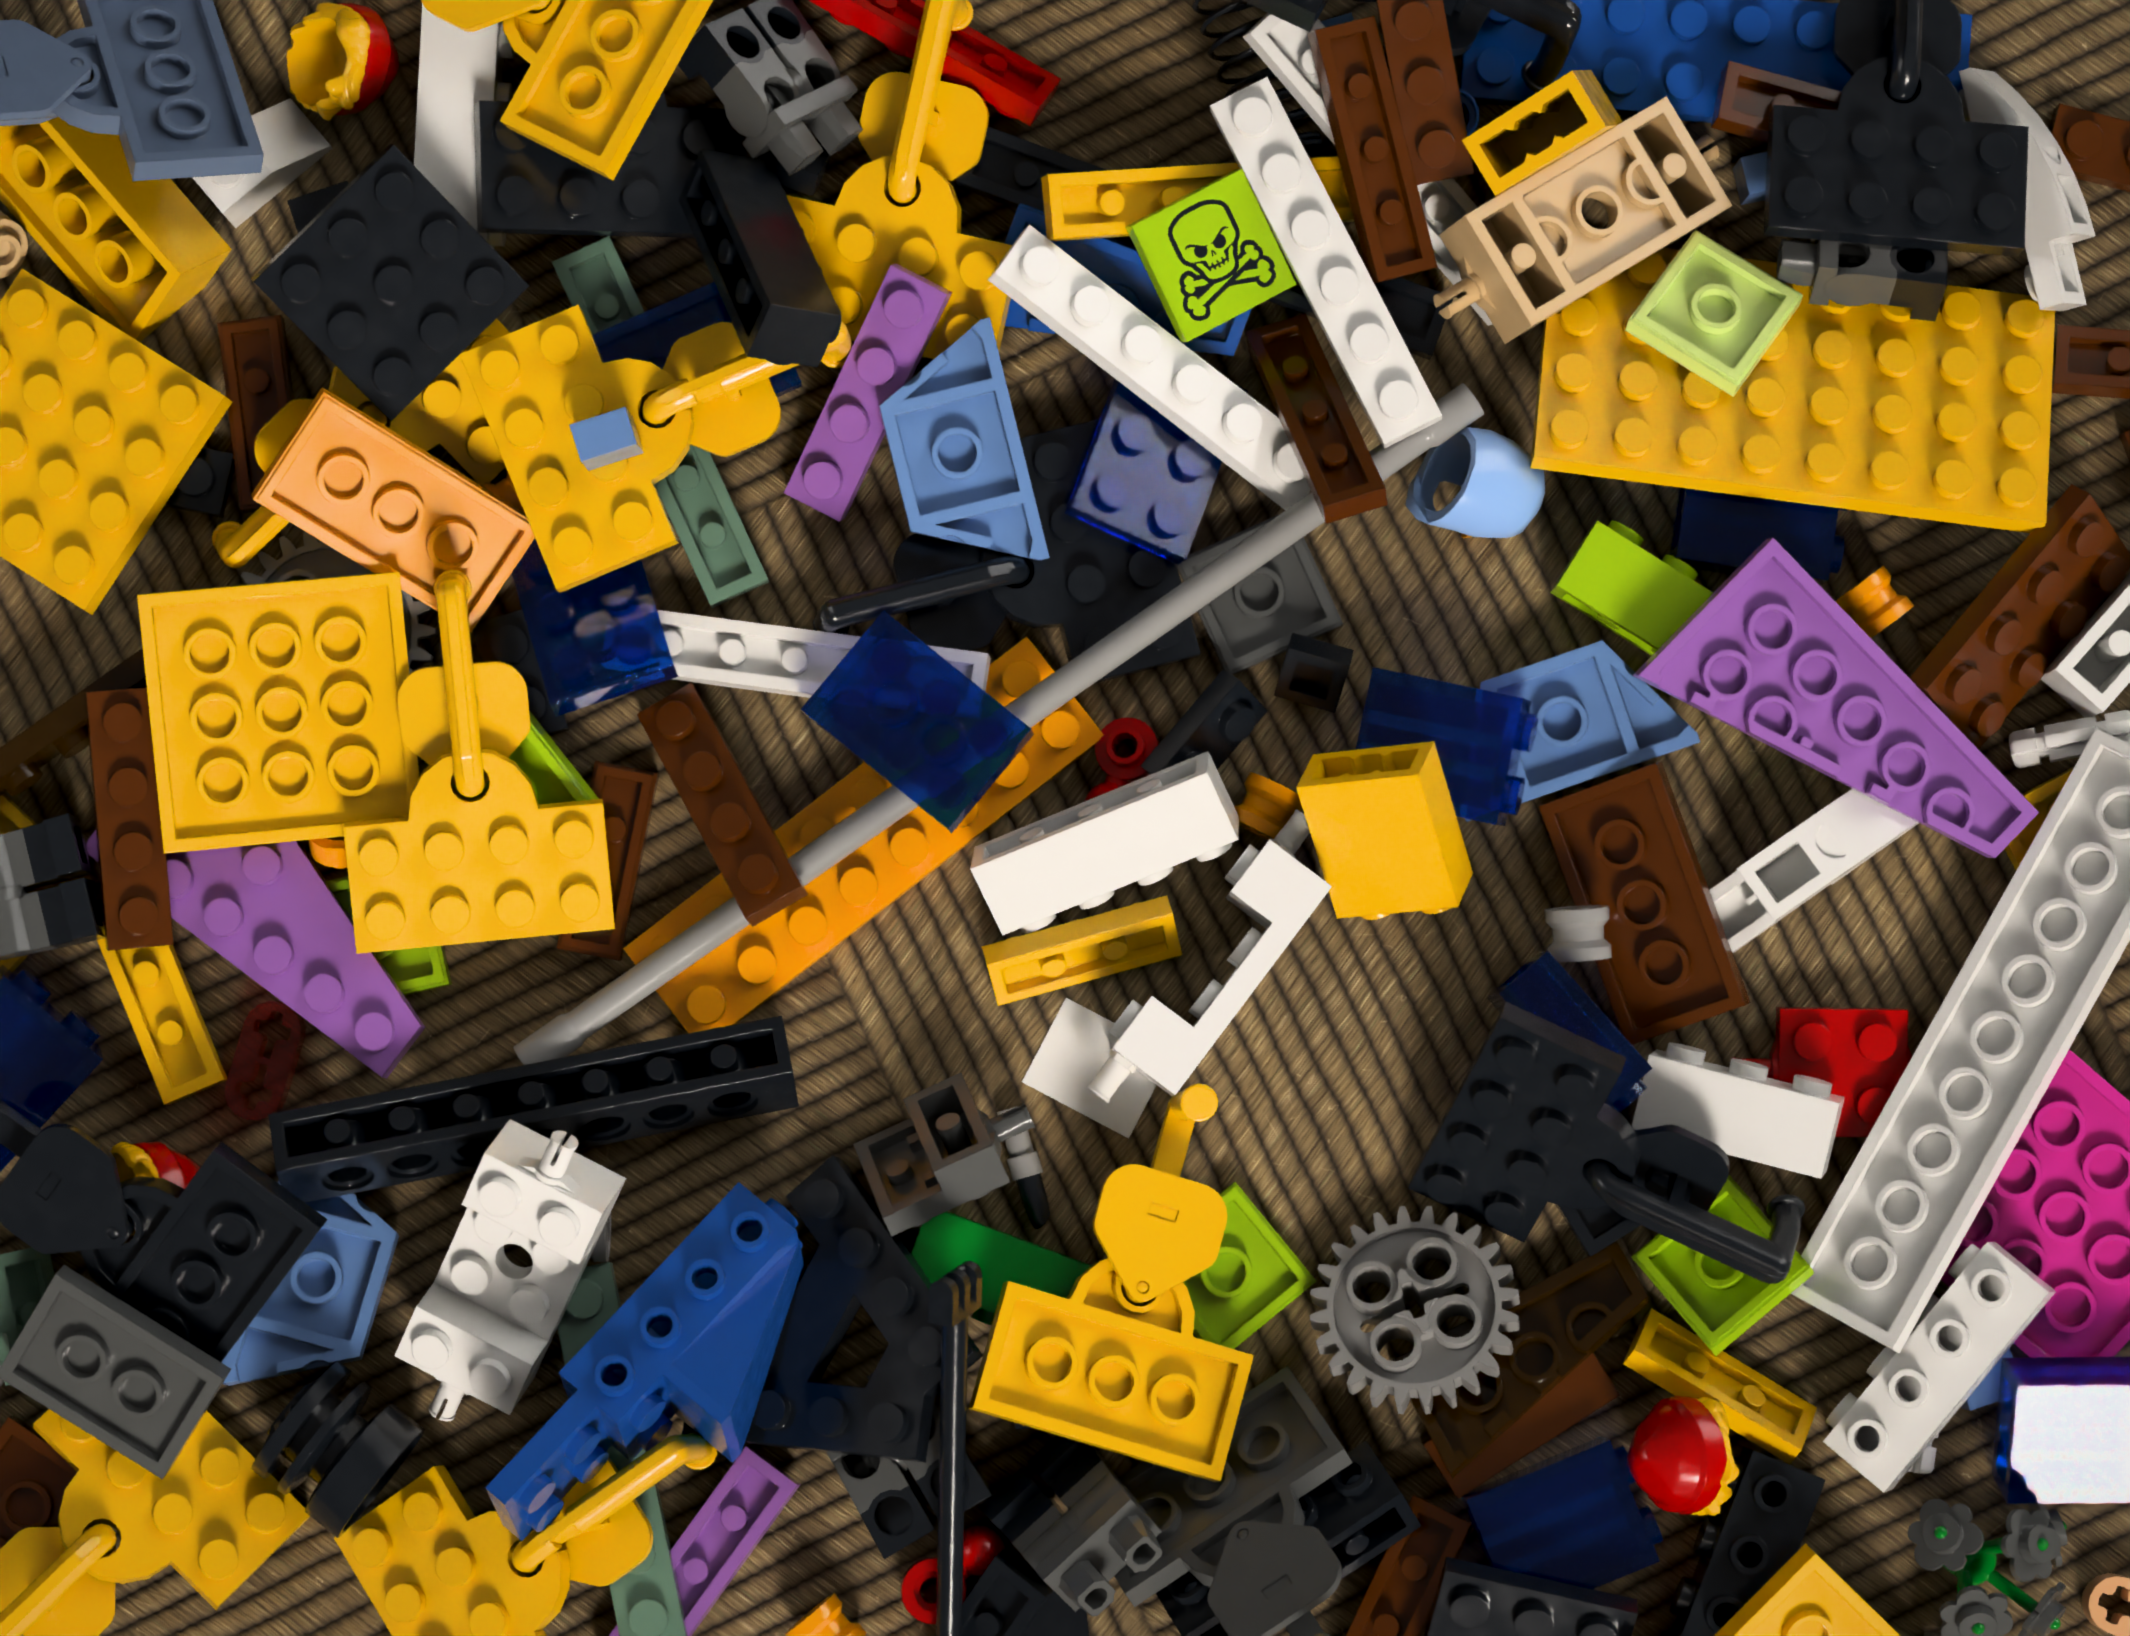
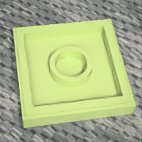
[1625,229,1803,397]

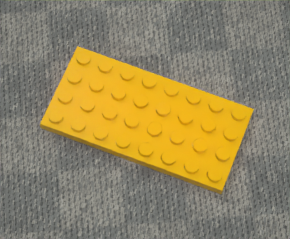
[1530,248,2055,533]

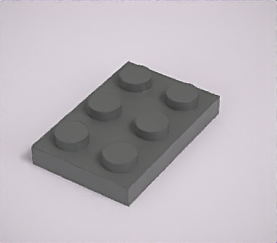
[0,1265,231,1479]

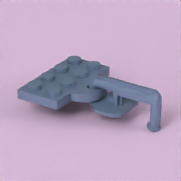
[0,0,264,181]

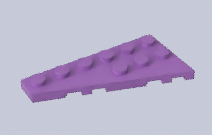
[1632,538,2039,858]
[85,830,425,1079]

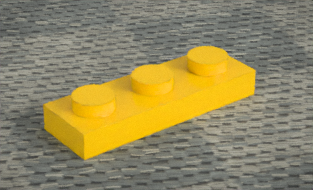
[981,895,1182,1006]
[97,938,228,1105]
[1623,1308,1817,1465]

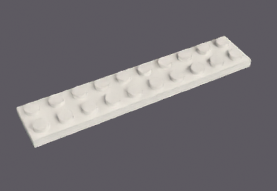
[1791,728,2130,1353]

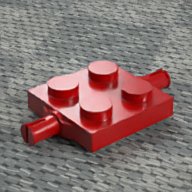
[1731,1007,1912,1137]

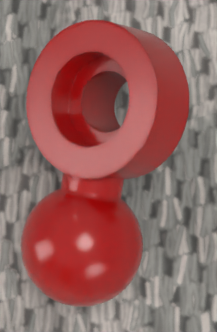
[1084,717,1160,802]
[900,1525,1006,1624]

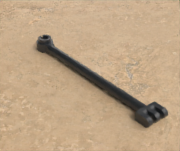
[928,1261,982,1636]

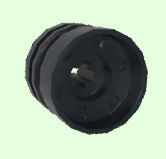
[251,1361,425,1538]

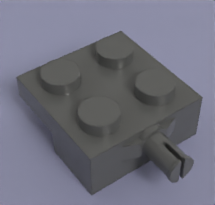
[853,1073,1036,1236]

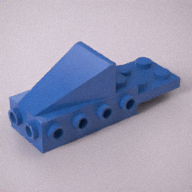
[485,1182,806,1541]

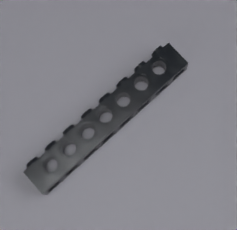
[268,1016,799,1202]

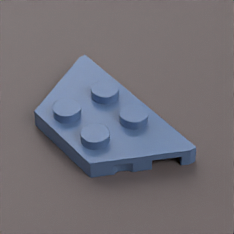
[879,317,1050,561]
[1463,640,1701,822]
[222,1181,399,1386]

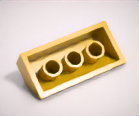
[0,117,232,342]

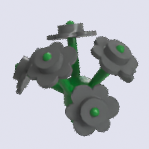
[1908,1497,2068,1636]

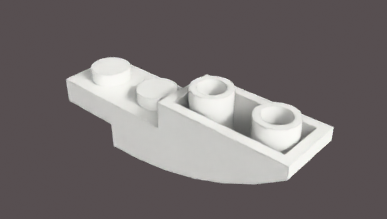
[1959,67,2096,311]
[1709,789,1919,953]

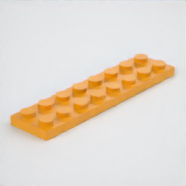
[623,636,1104,1033]

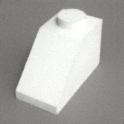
[192,98,332,228]

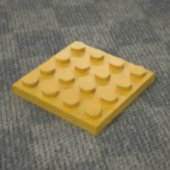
[0,269,232,615]
[137,571,419,854]

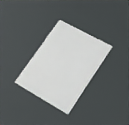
[1022,998,1157,1138]

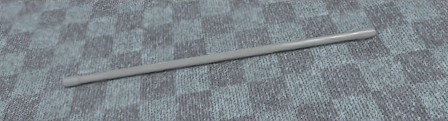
[513,383,1484,1065]

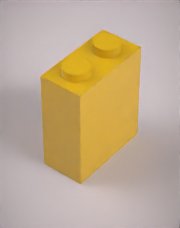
[1462,70,1623,196]
[1296,741,1473,920]

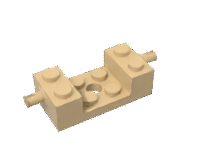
[1433,96,1733,344]

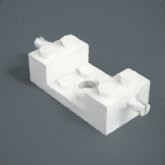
[1087,809,1332,1103]
[394,1119,626,1422]

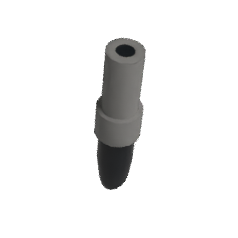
[997,1106,1050,1229]

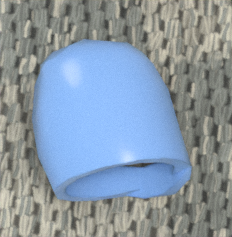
[1405,427,1545,538]

